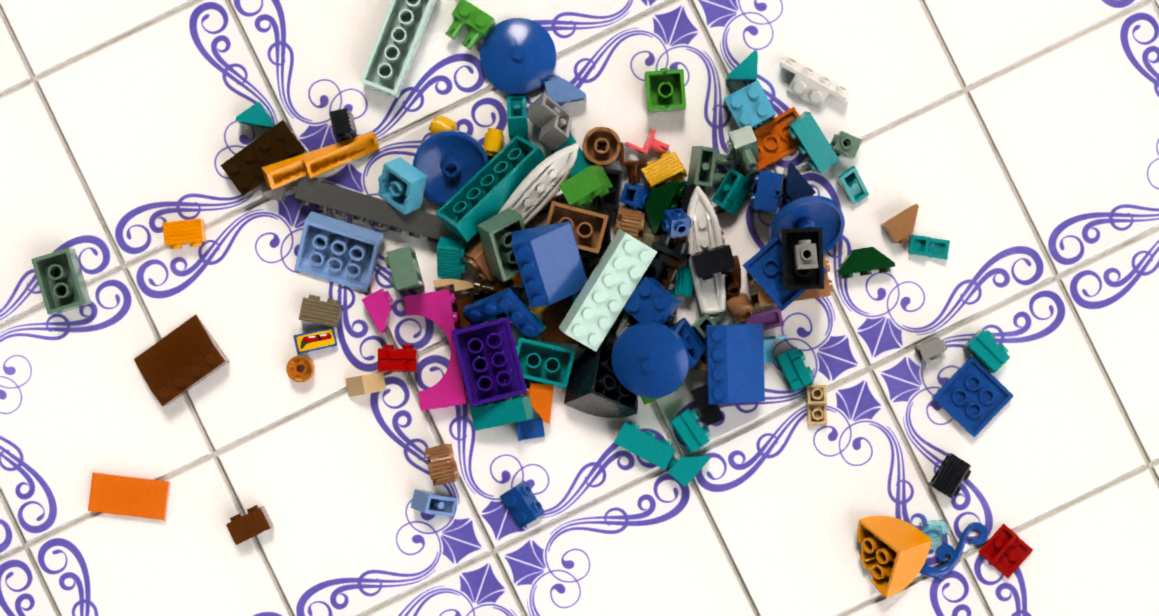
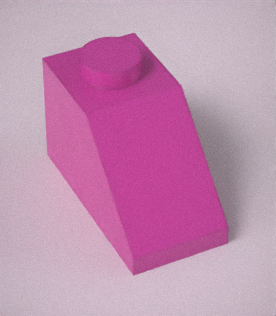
[362,289,393,334]

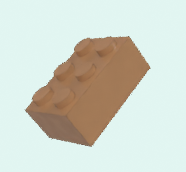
[546,201,609,255]

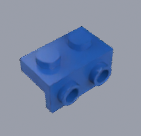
[499,480,545,528]

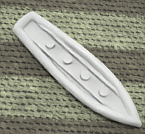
[498,143,579,226]
[685,186,726,315]

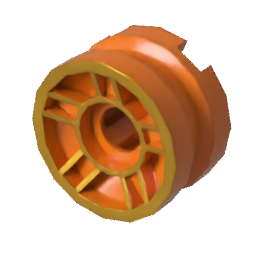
[286,356,315,382]

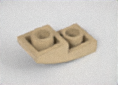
[433,279,474,295]
[806,385,828,426]

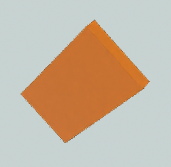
[739,107,799,177]
[88,472,170,520]

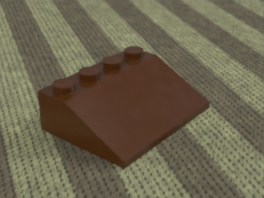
[134,314,230,406]

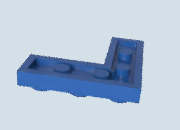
[462,288,543,338]

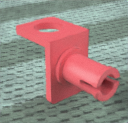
[624,129,669,155]

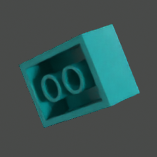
[516,337,576,388]

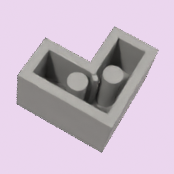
[527,93,573,151]

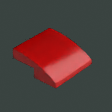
[978,523,1033,579]

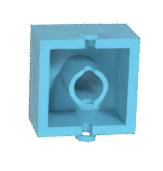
[724,80,776,129]
[378,157,427,215]

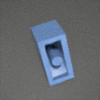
[545,76,587,105]
[410,489,458,517]

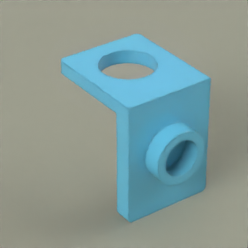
[764,335,787,363]

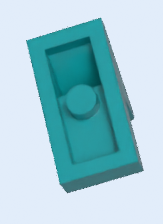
[836,165,869,205]

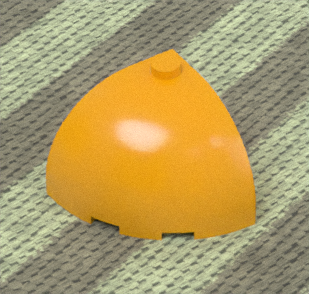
[857,516,932,599]

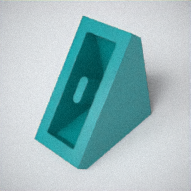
[725,50,758,82]
[235,102,276,129]

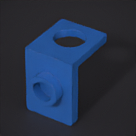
[516,418,545,441]

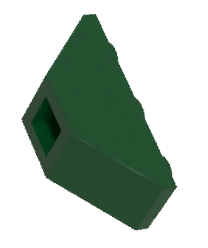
[645,180,687,234]
[835,247,896,279]

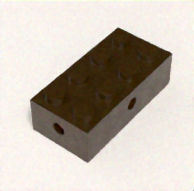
[220,120,308,198]

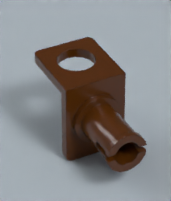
[620,142,647,183]
[725,255,741,296]

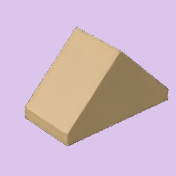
[345,372,387,397]

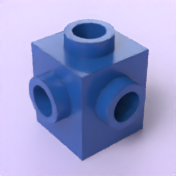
[619,183,651,211]
[662,208,692,239]

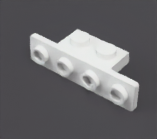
[779,57,850,109]

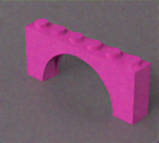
[403,289,468,411]

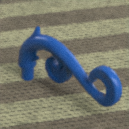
[919,522,989,581]

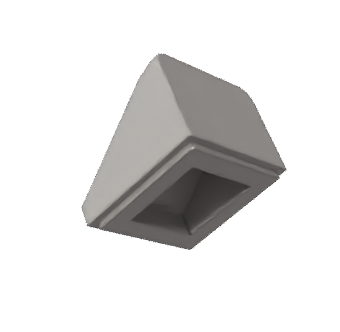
[263,186,287,202]

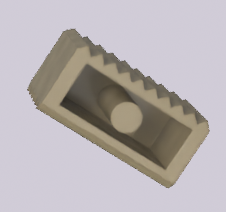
[299,294,343,328]

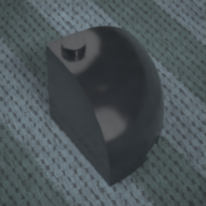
[564,342,638,418]

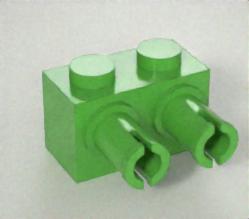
[445,0,495,50]

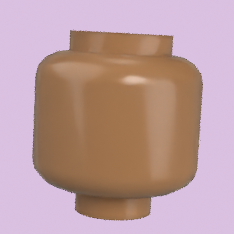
[726,293,754,321]

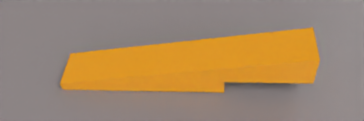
[261,131,379,190]

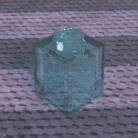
[918,519,950,543]

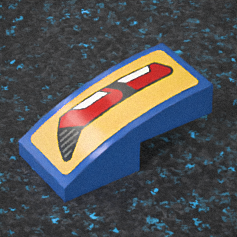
[293,327,337,355]

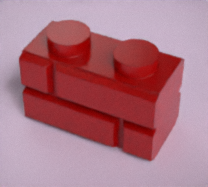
[377,345,418,372]

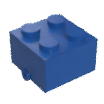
[750,170,783,216]
[623,277,681,325]

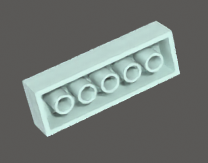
[360,0,437,98]
[559,228,657,352]

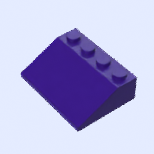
[451,317,527,407]

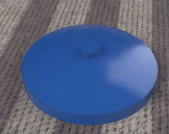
[480,18,556,95]
[413,130,489,206]
[768,196,845,254]
[611,322,690,398]

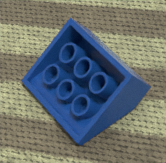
[511,221,587,308]
[705,324,765,404]

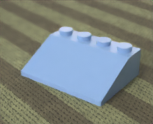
[294,211,384,293]

